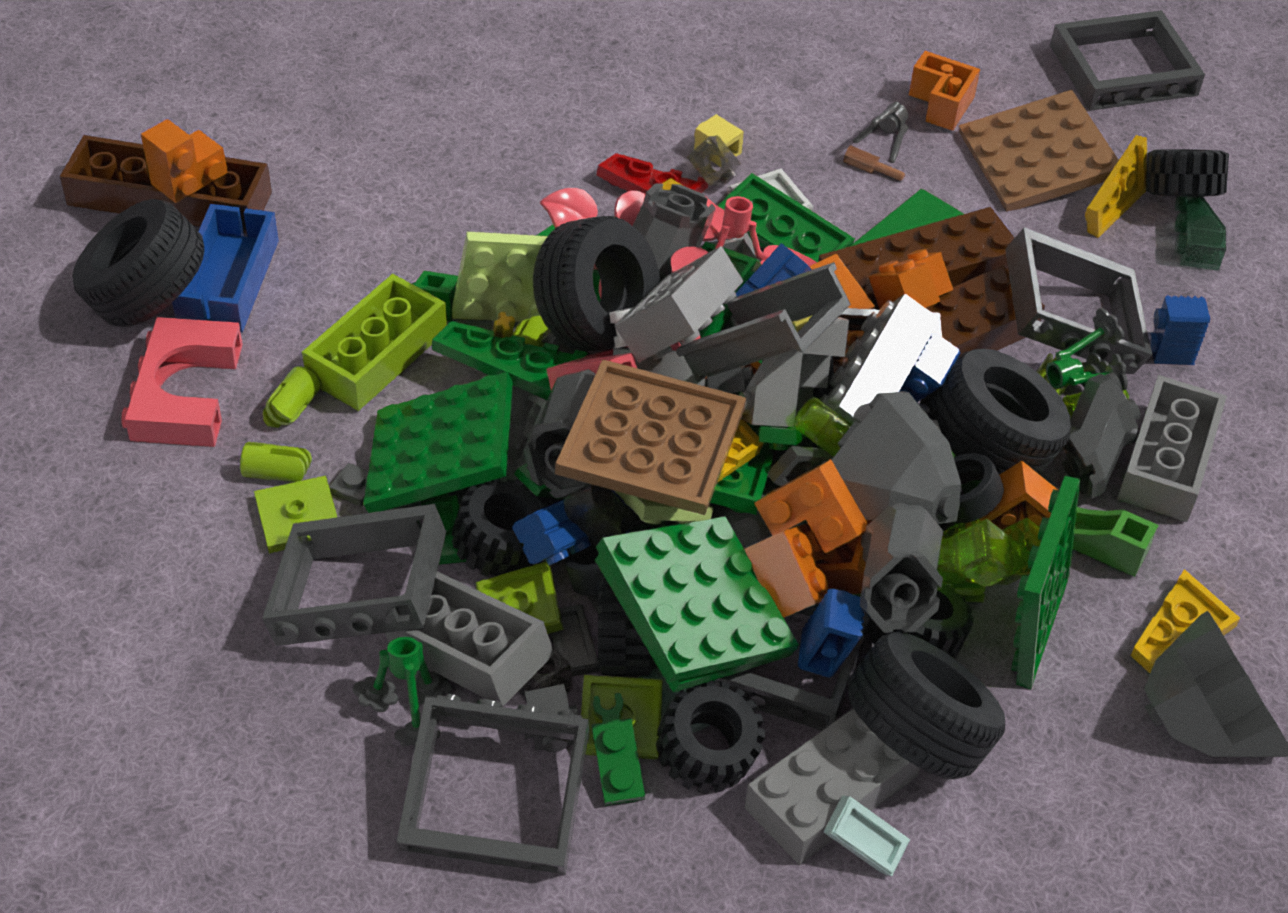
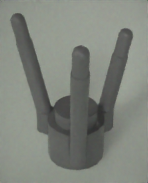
[853,101,908,163]

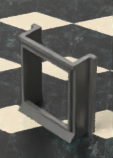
[676,262,851,382]

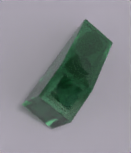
[1174,196,1226,271]

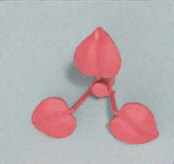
[540,188,645,299]
[670,196,817,273]

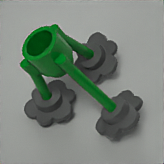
[1046,308,1128,392]
[353,637,452,746]

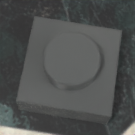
[329,463,368,507]

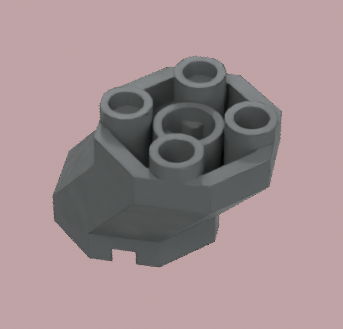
[633,183,716,282]
[524,369,596,498]
[1060,372,1141,499]
[860,503,943,633]

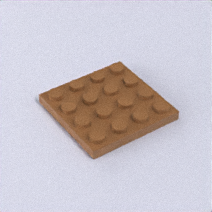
[959,90,1119,211]
[555,359,746,515]

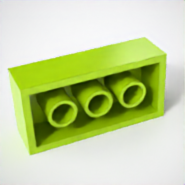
[302,273,447,411]

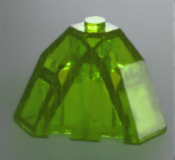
[937,518,1041,586]

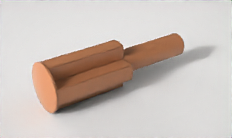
[843,145,905,181]

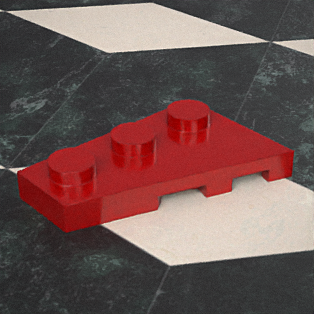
[596,153,710,195]

